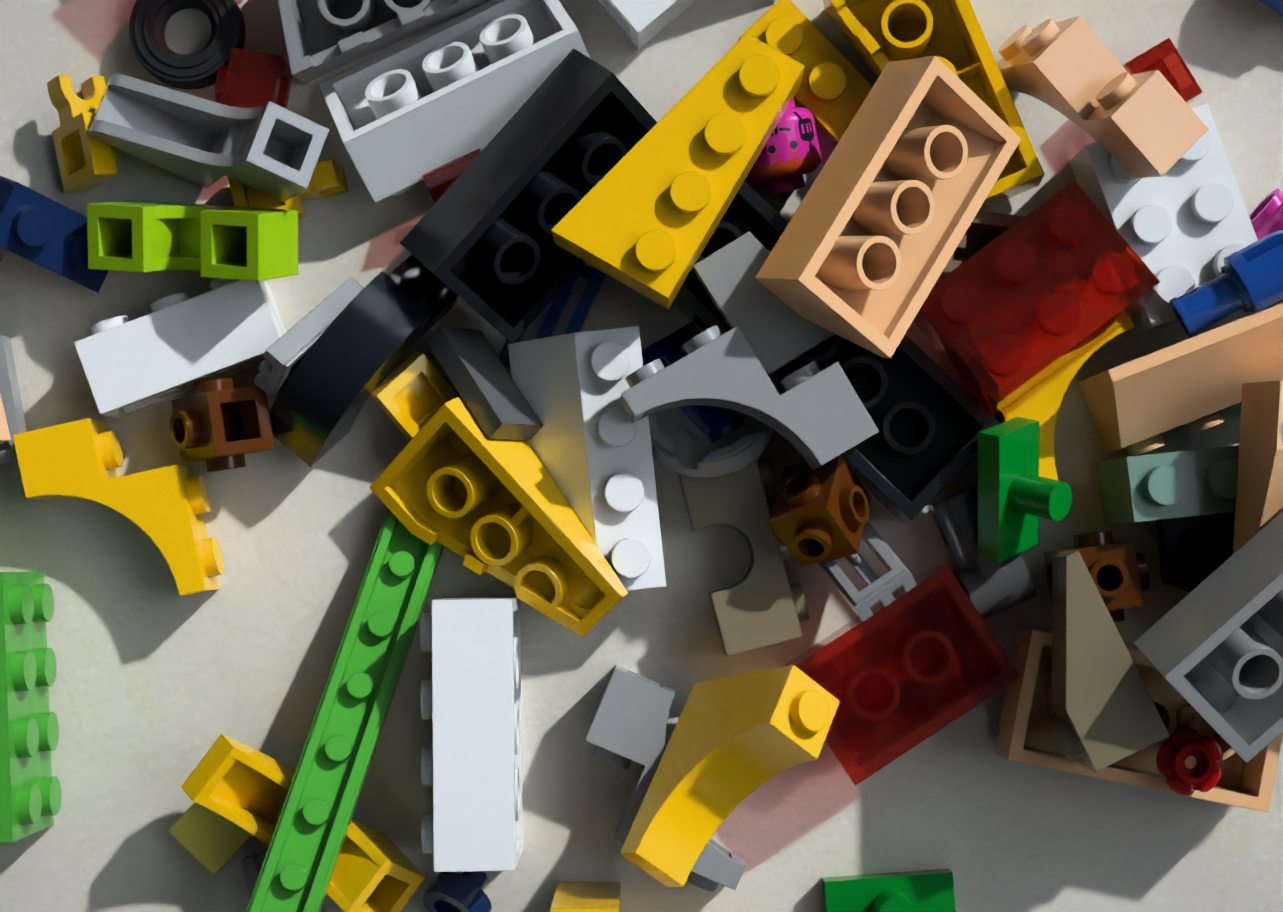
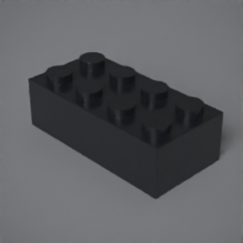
[400,48,657,344]

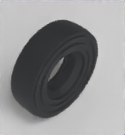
[129,0,246,89]

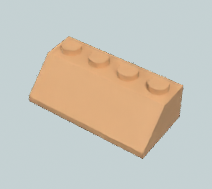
[755,56,1021,358]
[1078,302,1283,456]

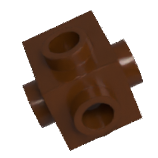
[170,378,275,473]
[769,454,871,567]
[1043,530,1149,622]

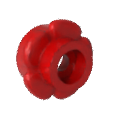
[1156,729,1223,796]

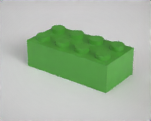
[0,571,61,844]

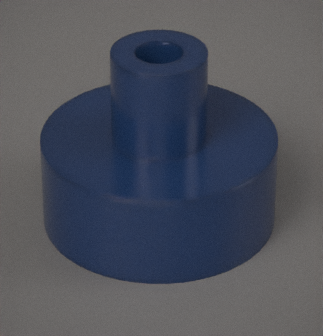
[423,871,492,912]

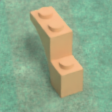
[997,16,1209,178]

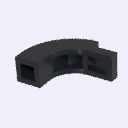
[269,254,459,467]

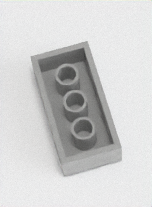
[1134,510,1283,763]

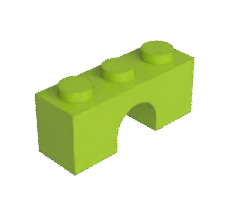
[87,200,298,281]

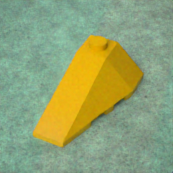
[369,396,628,637]

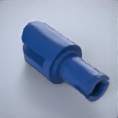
[1169,229,1283,338]

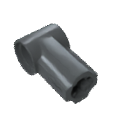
[929,485,1036,622]

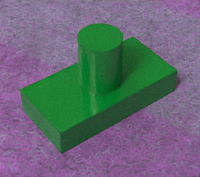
[977,417,1072,563]
[822,868,956,912]

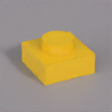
[370,352,459,441]

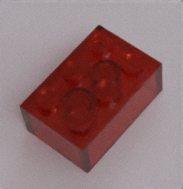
[913,180,1160,418]
[782,566,1021,786]

